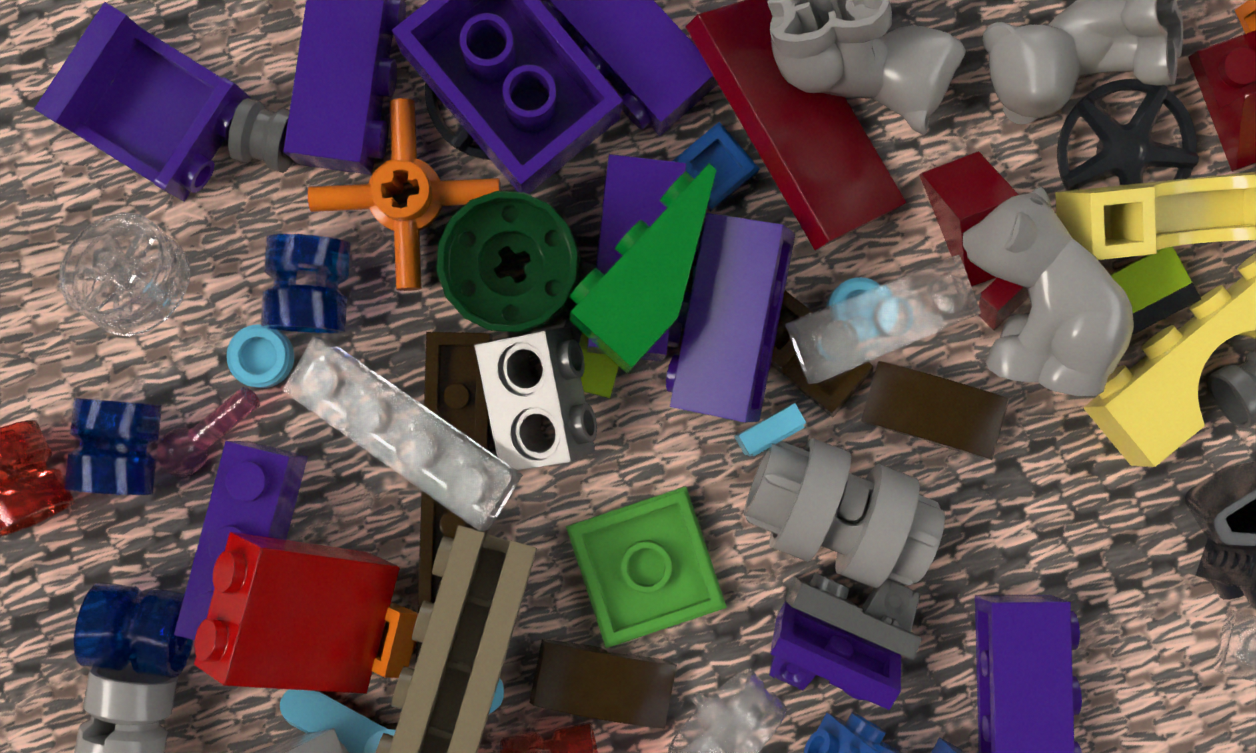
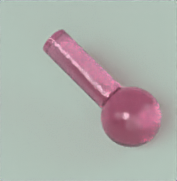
[157,387,260,477]

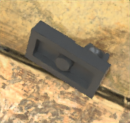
[784,573,922,660]

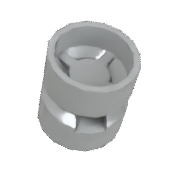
[74,664,178,753]

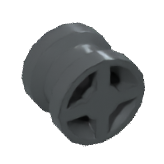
[228,98,293,173]

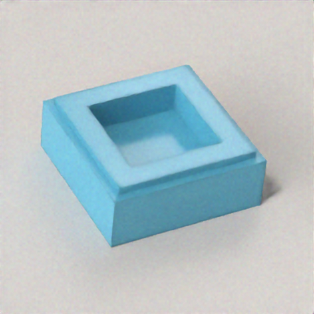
[734,403,806,456]

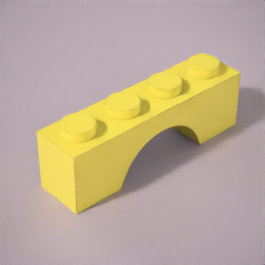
[1055,171,1256,260]
[1083,253,1256,467]

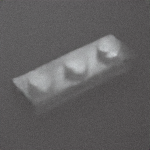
[785,254,981,384]

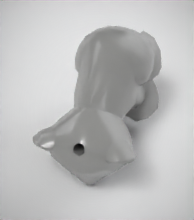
[767,0,966,135]
[983,0,1183,125]
[963,187,1134,396]

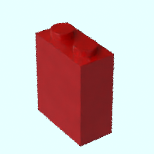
[194,532,400,694]

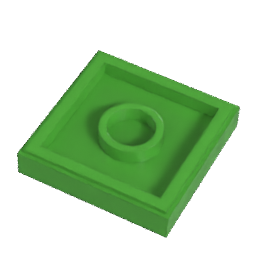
[566,486,727,648]

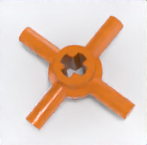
[308,98,501,291]

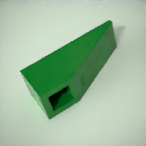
[569,163,717,374]

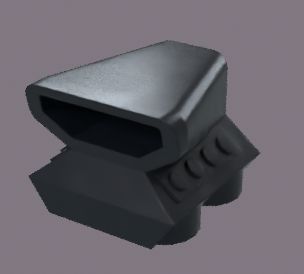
[1185,461,1256,608]

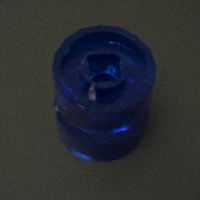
[261,234,351,334]
[64,398,162,495]
[74,582,193,678]

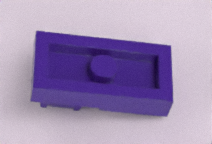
[769,601,901,710]

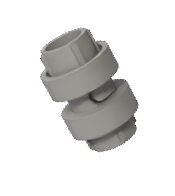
[744,438,945,588]

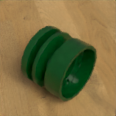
[437,191,582,332]

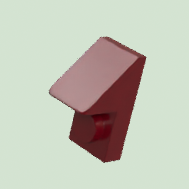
[1188,30,1256,172]

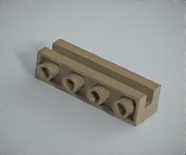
[376,525,537,753]

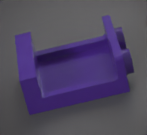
[34,1,252,202]

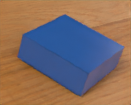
[672,121,760,212]

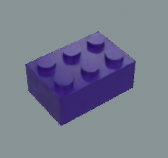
[392,0,623,194]

